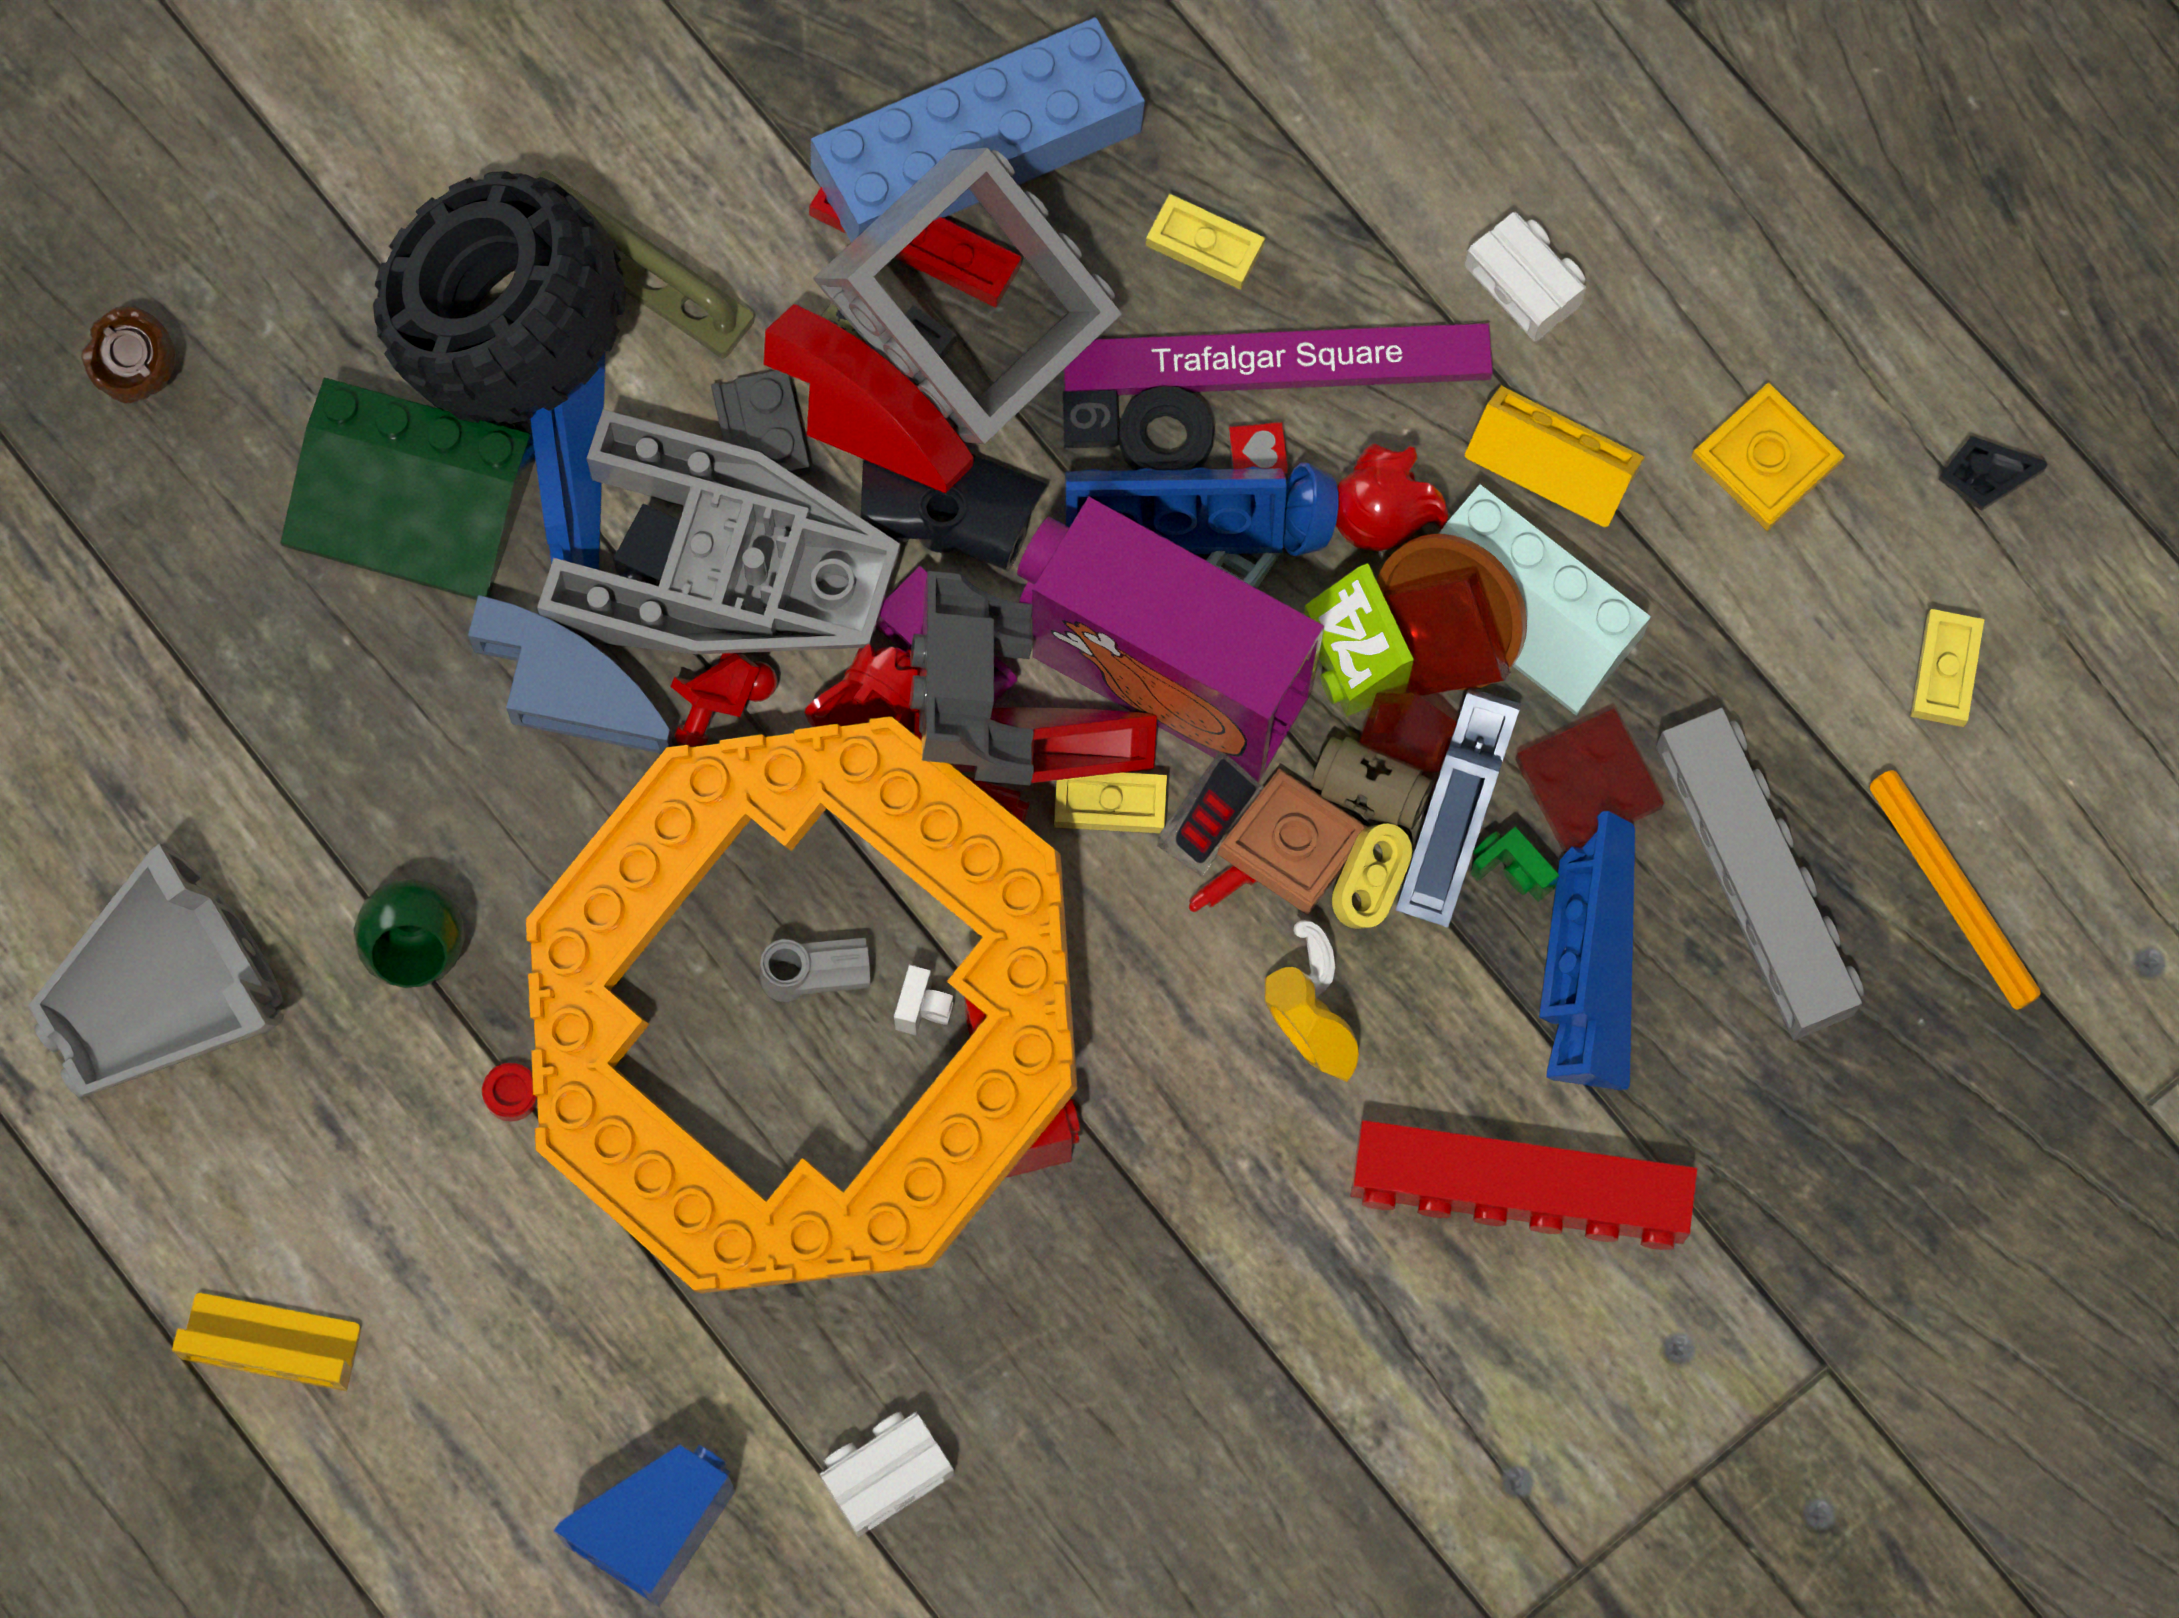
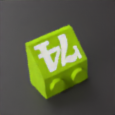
[1303,563,1413,717]

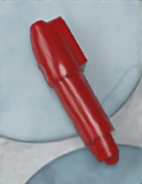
[1189,865,1257,912]

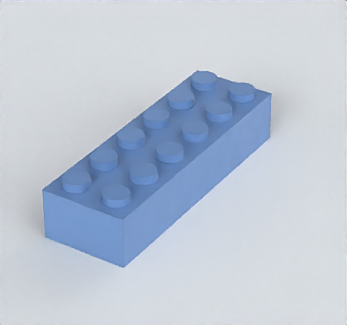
[811,17,1145,243]

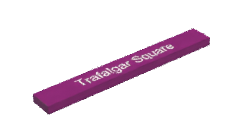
[1064,323,1493,395]

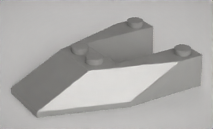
[537,409,901,654]

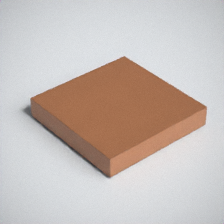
[1217,768,1367,915]

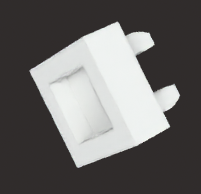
[894,965,954,1036]

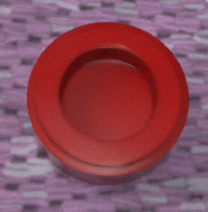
[482,1063,537,1121]

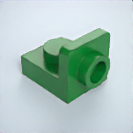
[1470,826,1559,902]

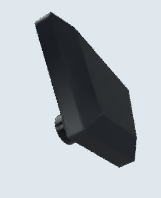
[1938,436,2048,511]

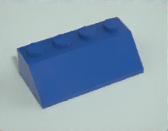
[1065,467,1286,554]

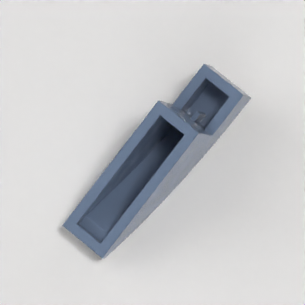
[468,595,674,754]
[1396,687,1521,927]

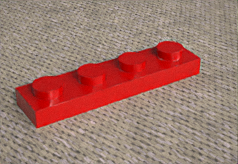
[809,187,1022,308]

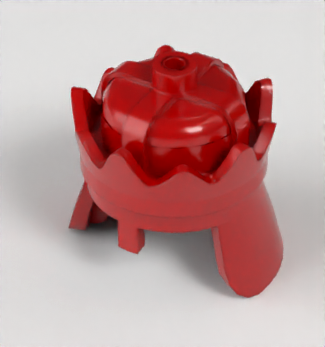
[804,644,920,733]

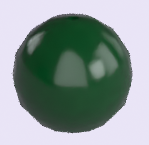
[353,879,465,988]

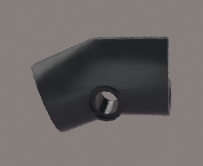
[861,454,1047,571]

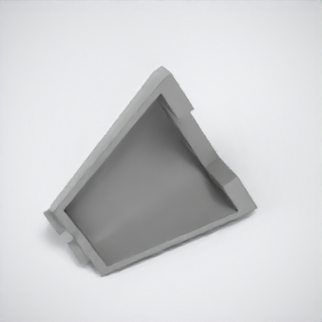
[28,844,284,1097]

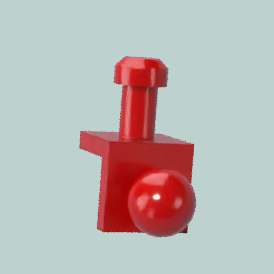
[670,653,777,747]

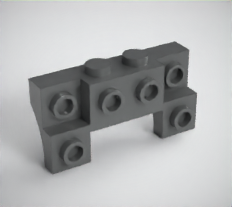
[910,571,1034,786]

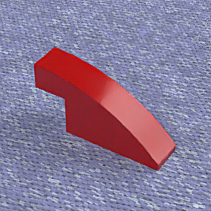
[763,304,974,493]
[914,707,1157,783]

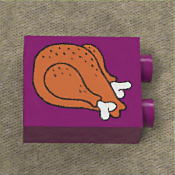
[1017,497,1324,783]

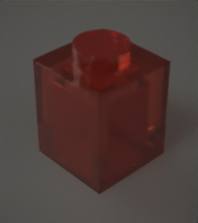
[1359,693,1457,772]

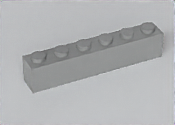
[1656,708,1864,1041]

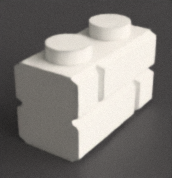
[1464,212,1586,342]
[819,1412,954,1538]

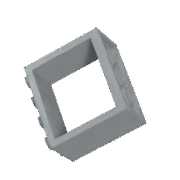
[813,148,1122,444]

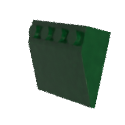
[280,377,536,600]

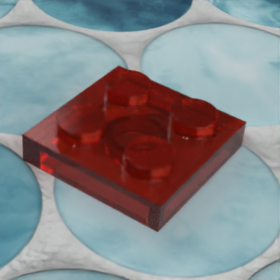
[1515,709,1664,855]

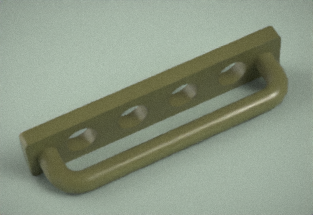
[536,171,754,358]

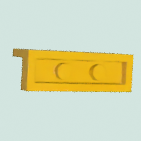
[1465,386,1645,527]
[172,1293,361,1391]

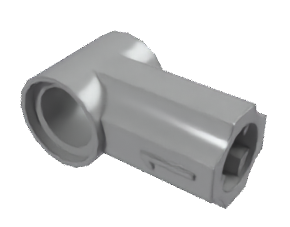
[760,938,870,1002]

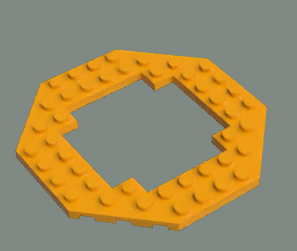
[526,716,1077,1293]

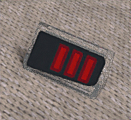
[1157,751,1264,877]

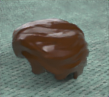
[82,306,176,403]

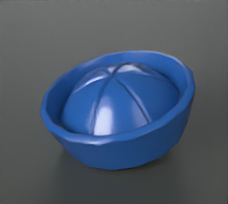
[1283,462,1338,556]

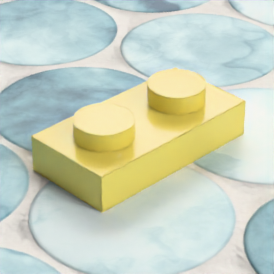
[1146,194,1265,290]
[1910,609,1985,727]
[1054,773,1167,834]

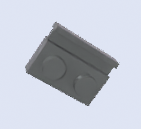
[711,370,810,477]

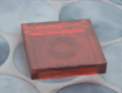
[1382,573,1512,698]

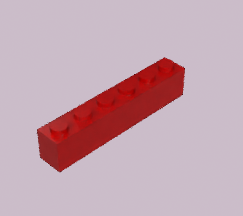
[1350,1120,1697,1250]

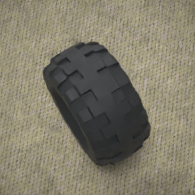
[373,171,626,424]

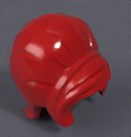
[1336,443,1448,551]

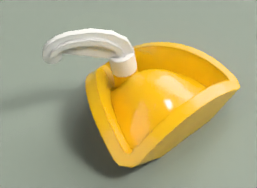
[1265,920,1359,1082]

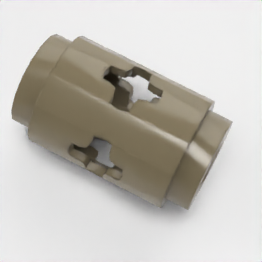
[1311,737,1434,830]

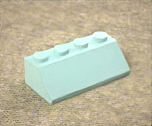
[1439,484,1651,716]

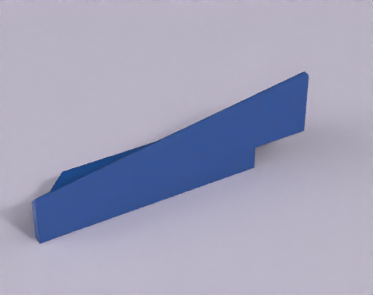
[530,350,606,570]
[1539,811,1635,1090]

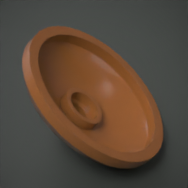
[1377,534,1527,690]

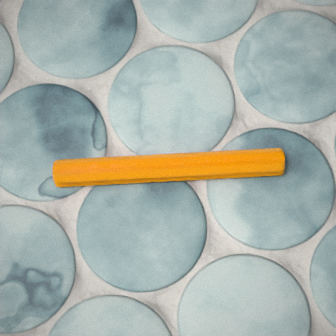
[1870,770,2041,1010]

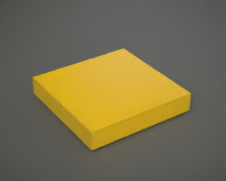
[1691,382,1845,531]

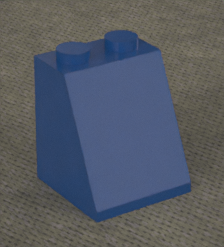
[554,1445,735,1607]

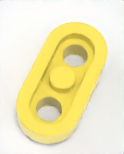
[1332,824,1412,929]

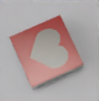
[1228,422,1288,479]

